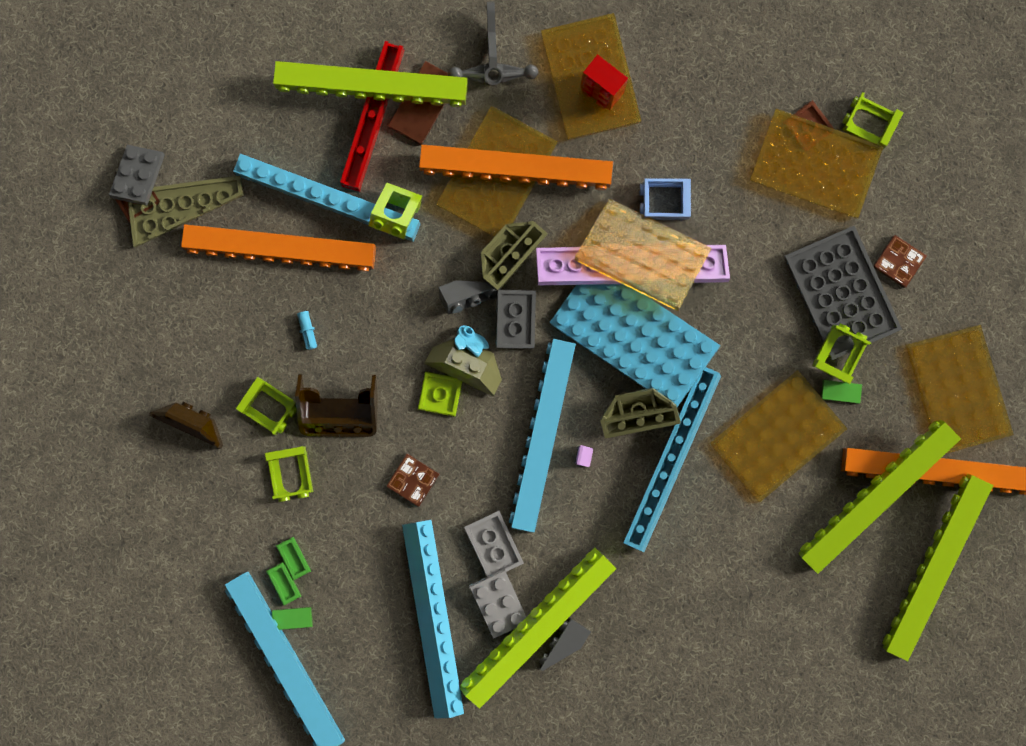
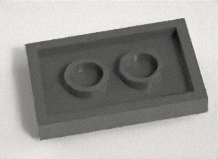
[109,145,165,206]
[495,290,536,348]

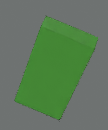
[821,380,862,404]
[276,537,311,580]
[266,562,301,605]
[272,607,313,630]

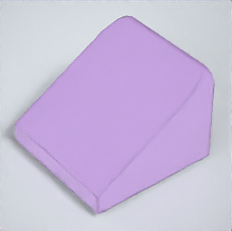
[575,445,593,467]

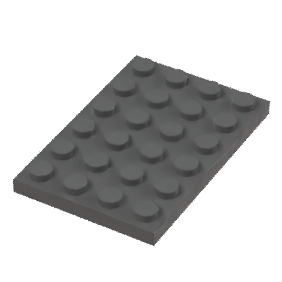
[784,226,902,361]

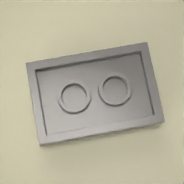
[464,511,524,577]
[469,569,526,639]

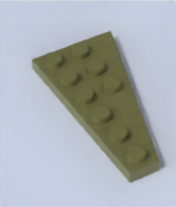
[128,176,244,248]

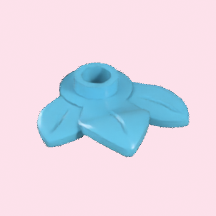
[454,325,489,357]

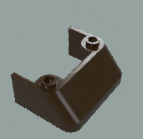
[295,374,378,437]

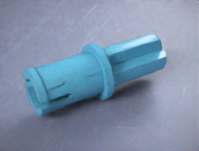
[297,311,317,350]

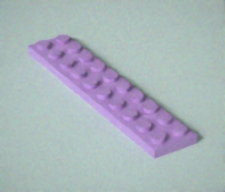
[536,245,730,285]

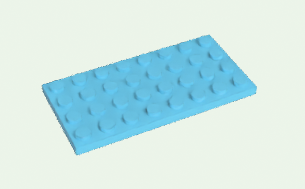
[550,284,720,407]

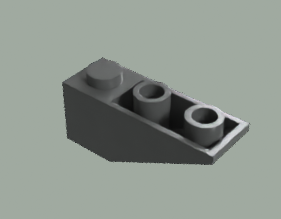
[439,280,501,315]
[539,618,591,671]

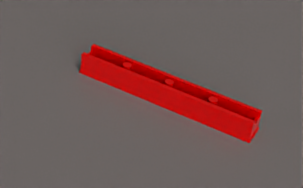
[340,41,405,192]

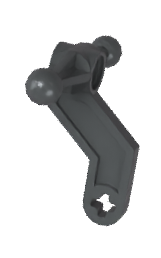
[448,1,538,85]

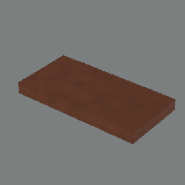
[388,61,448,145]

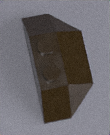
[148,401,223,448]

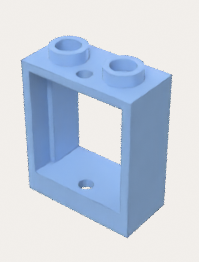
[640,179,691,220]

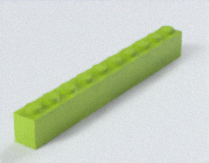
[273,61,468,107]
[799,420,961,574]
[882,474,994,661]
[459,548,616,709]

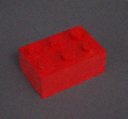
[580,54,628,110]

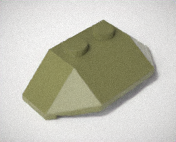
[481,221,548,291]
[425,338,502,397]
[600,388,681,439]

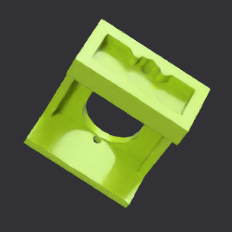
[842,92,904,150]
[368,183,422,239]
[812,323,871,384]
[236,377,297,435]
[265,446,313,502]

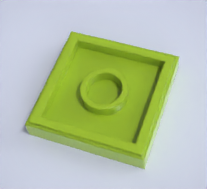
[418,372,462,417]

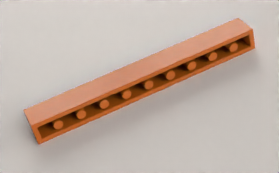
[419,145,613,190]
[181,224,376,272]
[841,448,1026,495]

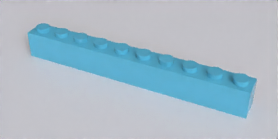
[234,154,420,242]
[509,339,576,532]
[624,367,721,552]
[402,520,464,718]
[225,572,345,746]

